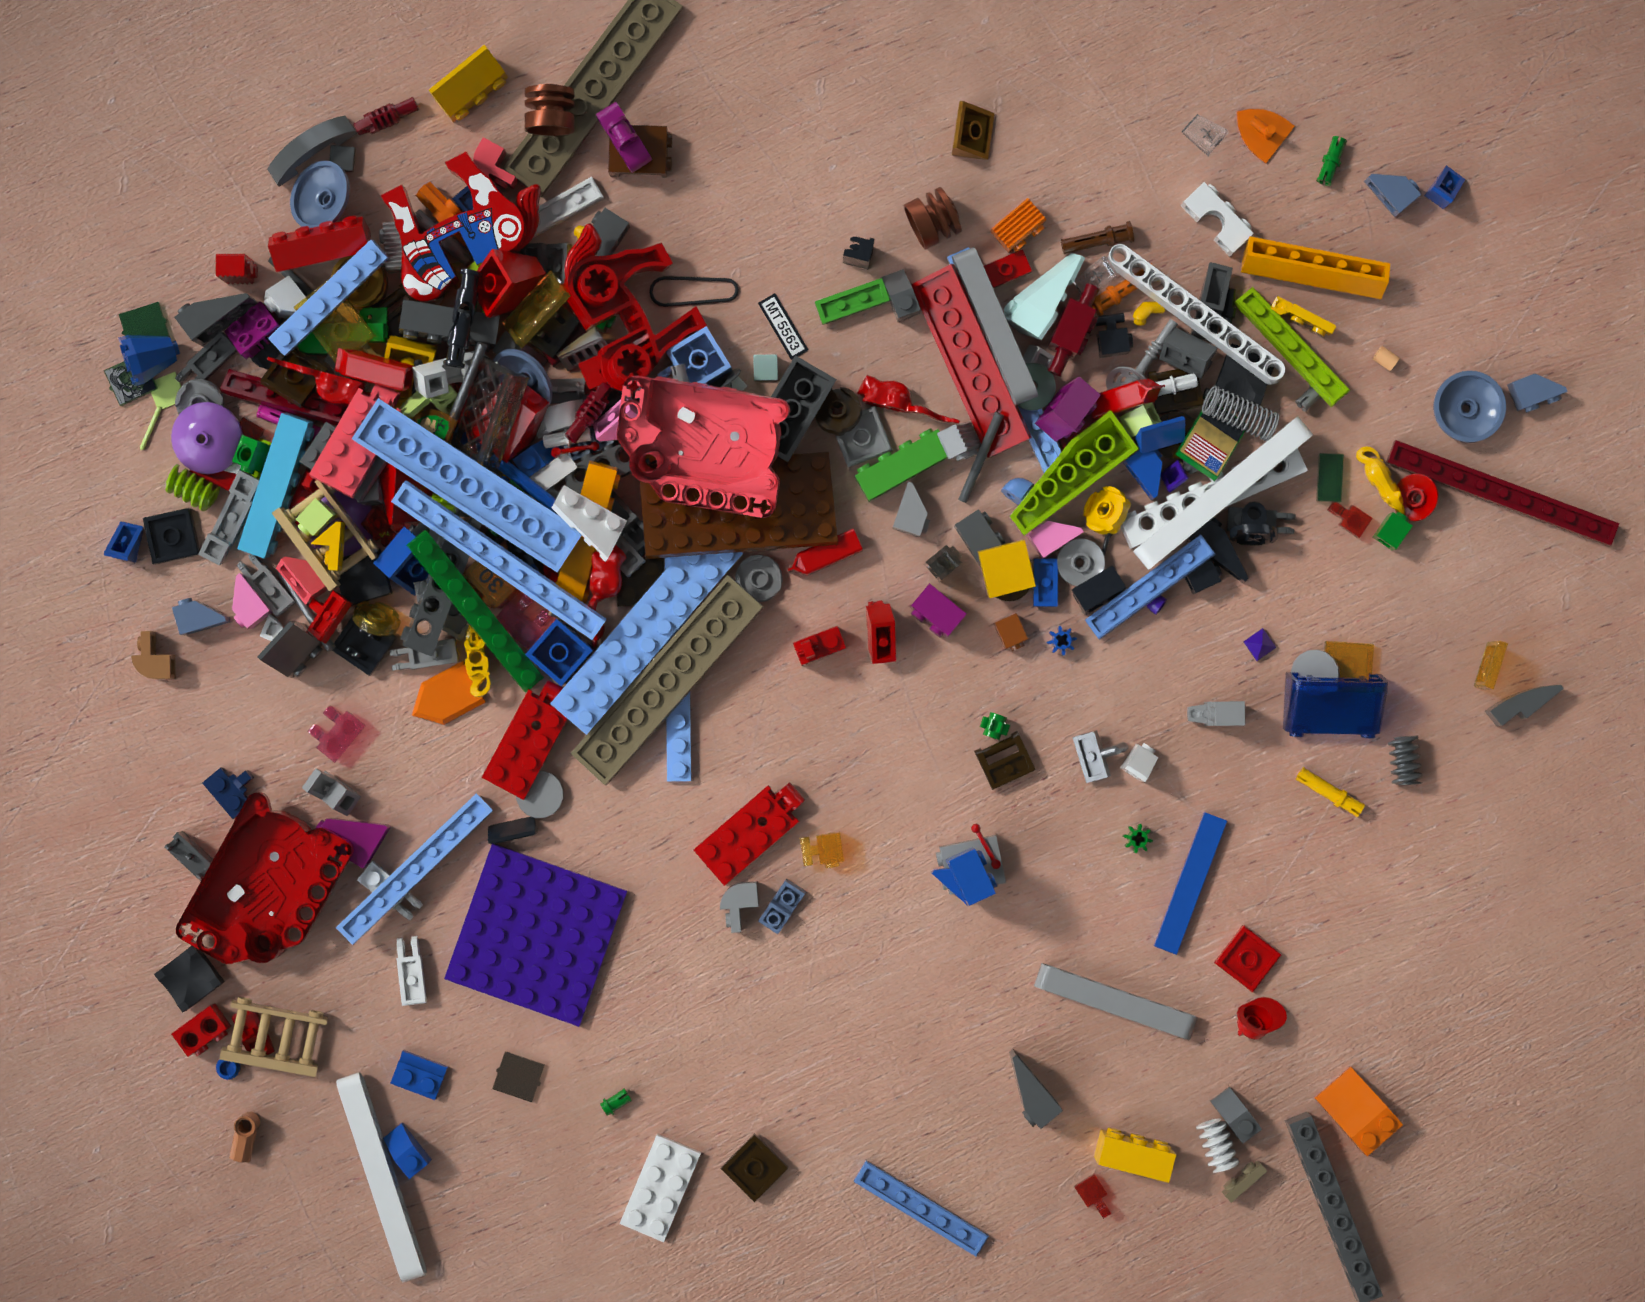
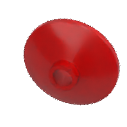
[1395,474,1439,521]

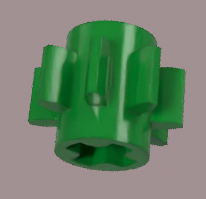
[980,712,1010,740]
[1122,824,1153,853]

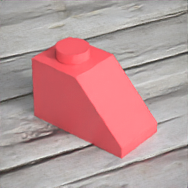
[276,557,328,605]

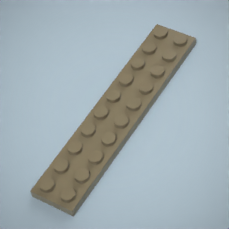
[503,0,683,198]
[571,575,764,785]

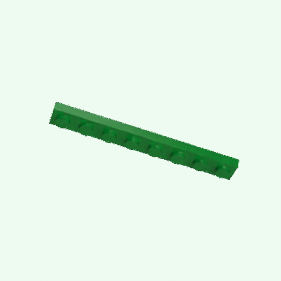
[406,530,544,693]

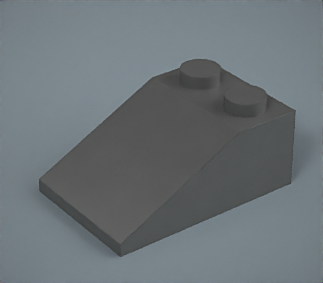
[174,293,258,346]
[299,422,388,502]
[257,621,323,678]
[1009,1049,1063,1129]

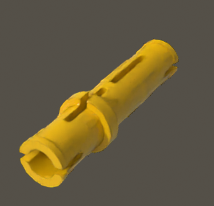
[1295,767,1365,817]

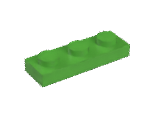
[815,278,890,325]

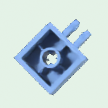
[658,326,732,385]

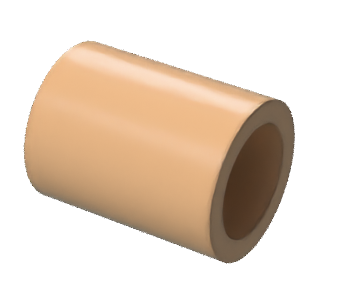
[1372,346,1400,371]

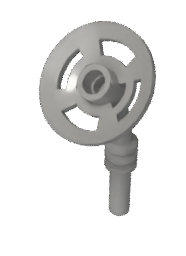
[1106,319,1178,408]

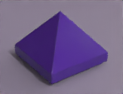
[1161,460,1189,493]
[1243,628,1276,661]

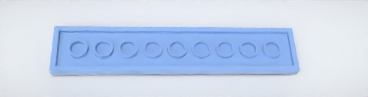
[352,398,582,573]
[550,552,743,735]

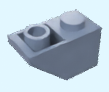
[1507,374,1568,413]

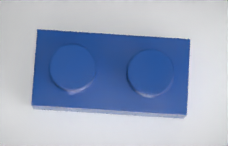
[1033,559,1058,607]

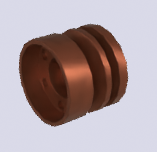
[525,84,575,136]
[903,187,962,250]

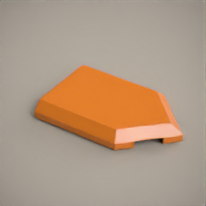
[412,660,486,725]

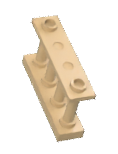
[272,480,379,591]
[219,997,328,1077]

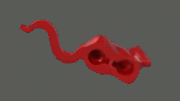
[267,357,371,405]
[857,375,960,424]
[588,545,627,647]

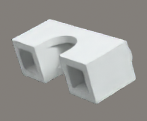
[1181,182,1254,257]
[412,350,493,399]

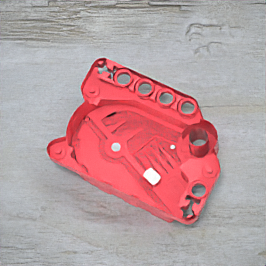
[617,376,790,518]

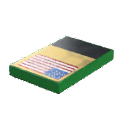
[1175,399,1246,481]

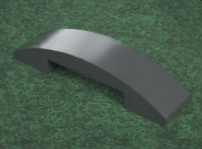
[267,116,357,187]

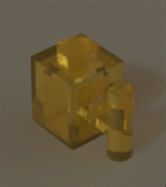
[800,832,844,868]

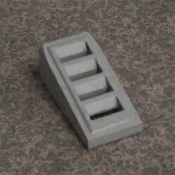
[556,327,608,371]

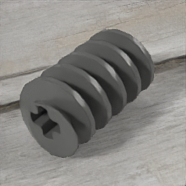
[1388,735,1422,785]

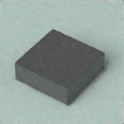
[329,145,356,172]

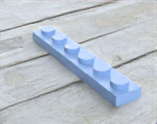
[268,240,389,356]

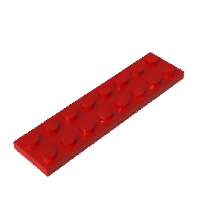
[911,264,1032,458]

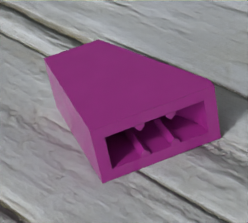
[315,818,391,869]

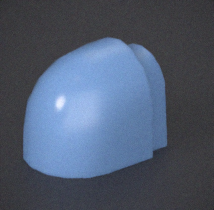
[1001,478,1034,505]

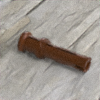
[1061,221,1134,254]

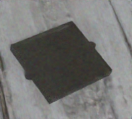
[492,1051,545,1102]

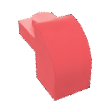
[473,137,518,189]

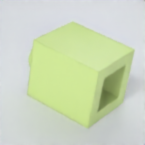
[1119,402,1161,438]
[296,498,337,536]

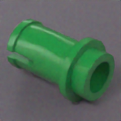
[600,1088,632,1116]

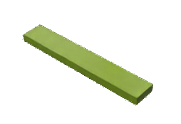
[1234,287,1350,407]

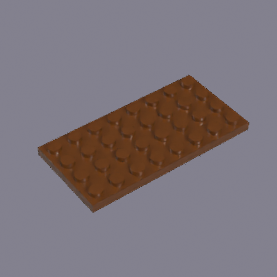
[640,452,838,559]

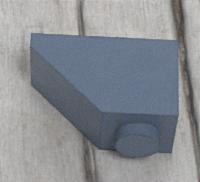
[1364,174,1421,217]
[172,598,231,636]

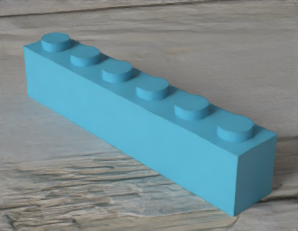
[237,413,315,559]

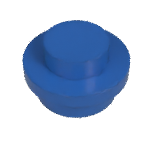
[216,1060,241,1080]

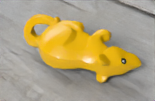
[1356,446,1405,514]
[464,624,491,697]

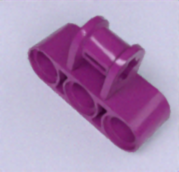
[595,102,652,173]

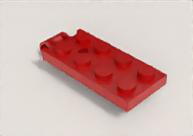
[481,680,567,800]
[693,782,805,886]

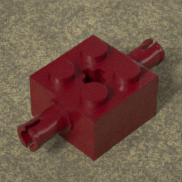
[1047,283,1100,377]

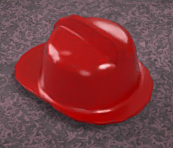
[1237,997,1287,1040]

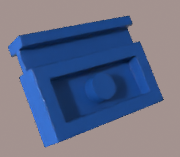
[390,1050,448,1100]

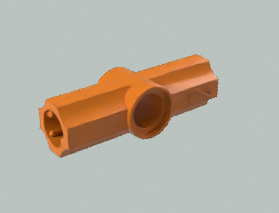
[416,182,467,248]

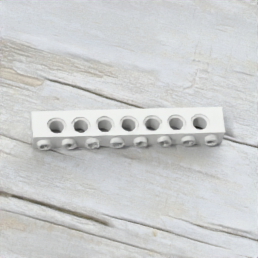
[1121,448,1308,549]

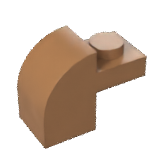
[131,631,176,679]

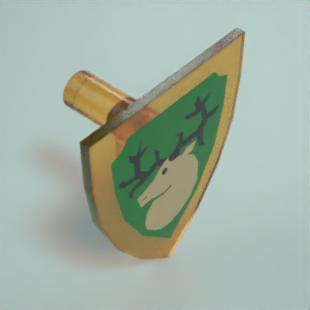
[413,410,460,443]

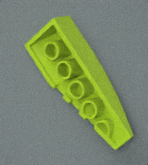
[1010,410,1139,536]

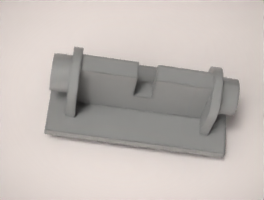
[550,378,585,404]

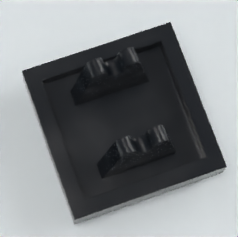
[514,292,580,359]
[332,610,397,676]

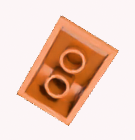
[1315,1067,1403,1156]

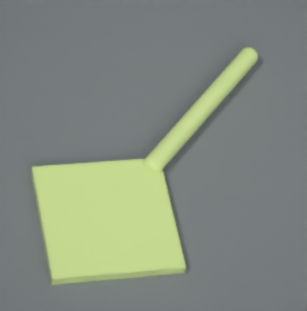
[140,372,181,450]

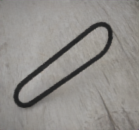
[649,276,739,307]

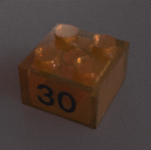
[463,561,521,610]

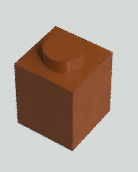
[993,613,1028,651]

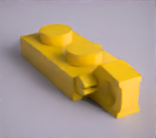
[1271,296,1336,337]

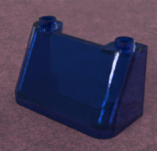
[1283,672,1388,738]

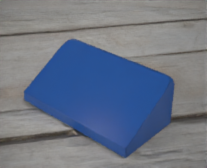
[1135,416,1185,453]

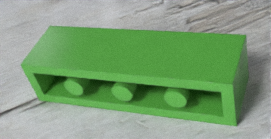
[855,428,948,502]

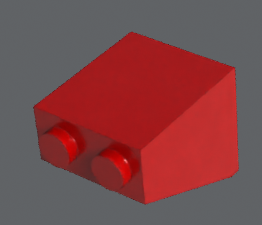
[477,249,546,318]
[469,374,550,463]

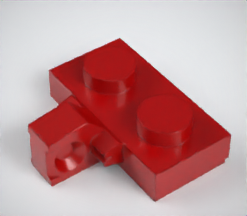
[307,590,352,644]

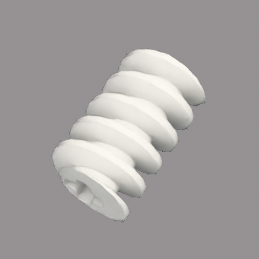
[1196,1118,1239,1173]

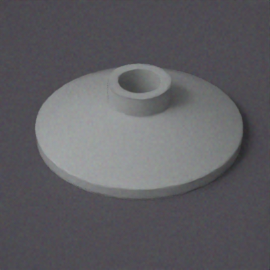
[1057,539,1105,586]

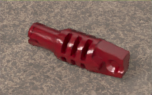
[353,97,419,136]
[564,382,612,443]

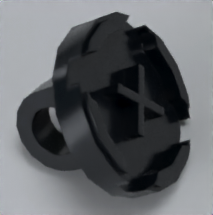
[1230,501,1278,546]

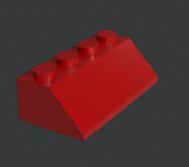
[268,216,371,272]

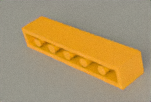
[1241,236,1390,299]
[556,460,621,603]

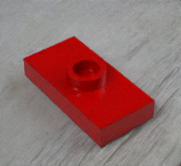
[984,249,1032,288]

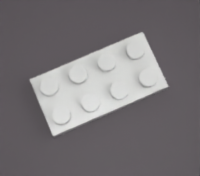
[620,1134,701,1242]

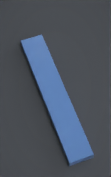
[1085,535,1216,640]
[854,1160,989,1257]

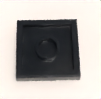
[143,508,200,565]

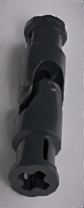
[443,269,483,369]

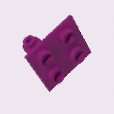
[224,301,281,360]

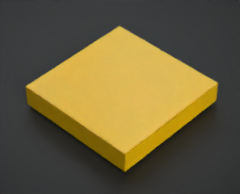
[978,539,1036,598]

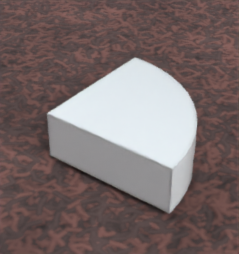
[260,614,283,641]

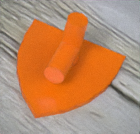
[1237,109,1295,164]

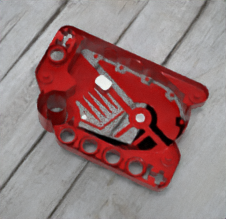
[176,792,354,964]

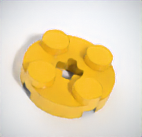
[1083,486,1131,534]

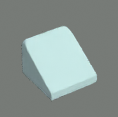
[753,354,778,381]

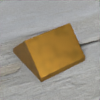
[951,101,995,160]

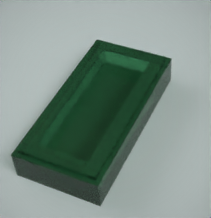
[1316,453,1344,503]

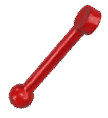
[551,441,599,458]
[971,824,1001,869]

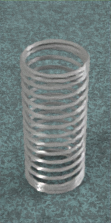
[1202,385,1280,441]

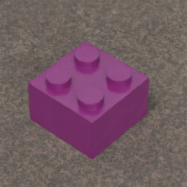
[1034,377,1100,441]
[910,583,966,638]

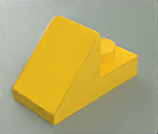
[311,522,345,571]

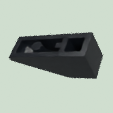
[1185,517,1249,583]

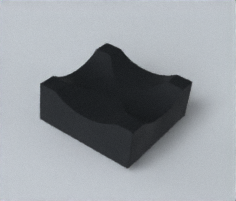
[1215,343,1274,406]
[338,547,393,606]
[154,946,225,1013]

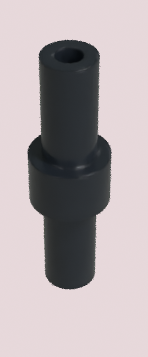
[1221,288,1236,324]

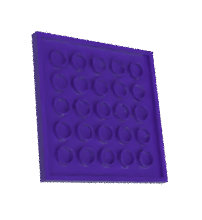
[444,844,627,1027]

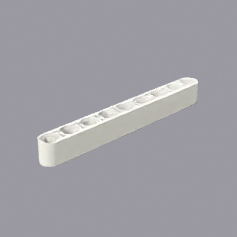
[1107,244,1285,385]
[1133,416,1313,570]
[336,1072,427,1283]

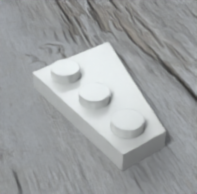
[551,485,627,562]

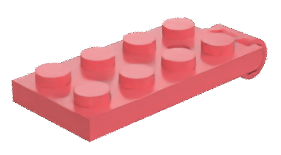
[309,384,402,499]

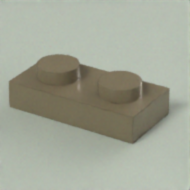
[1222,1160,1267,1203]

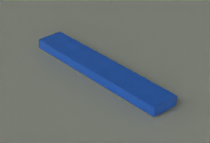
[1153,812,1227,955]

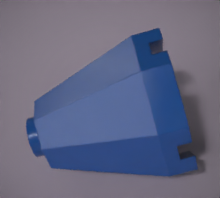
[118,335,180,386]

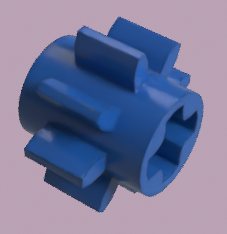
[1046,626,1077,656]

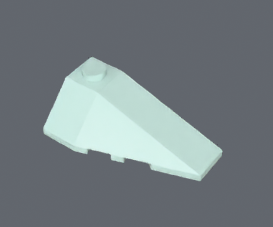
[1004,253,1085,340]

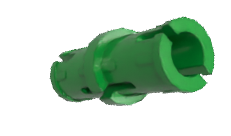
[1316,136,1347,186]

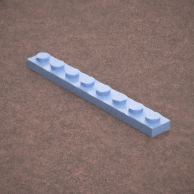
[336,793,493,945]

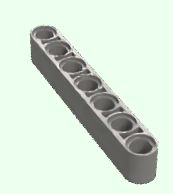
[952,247,1038,406]
[1034,963,1198,1040]

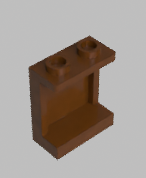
[608,125,672,178]

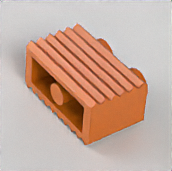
[990,198,1046,253]

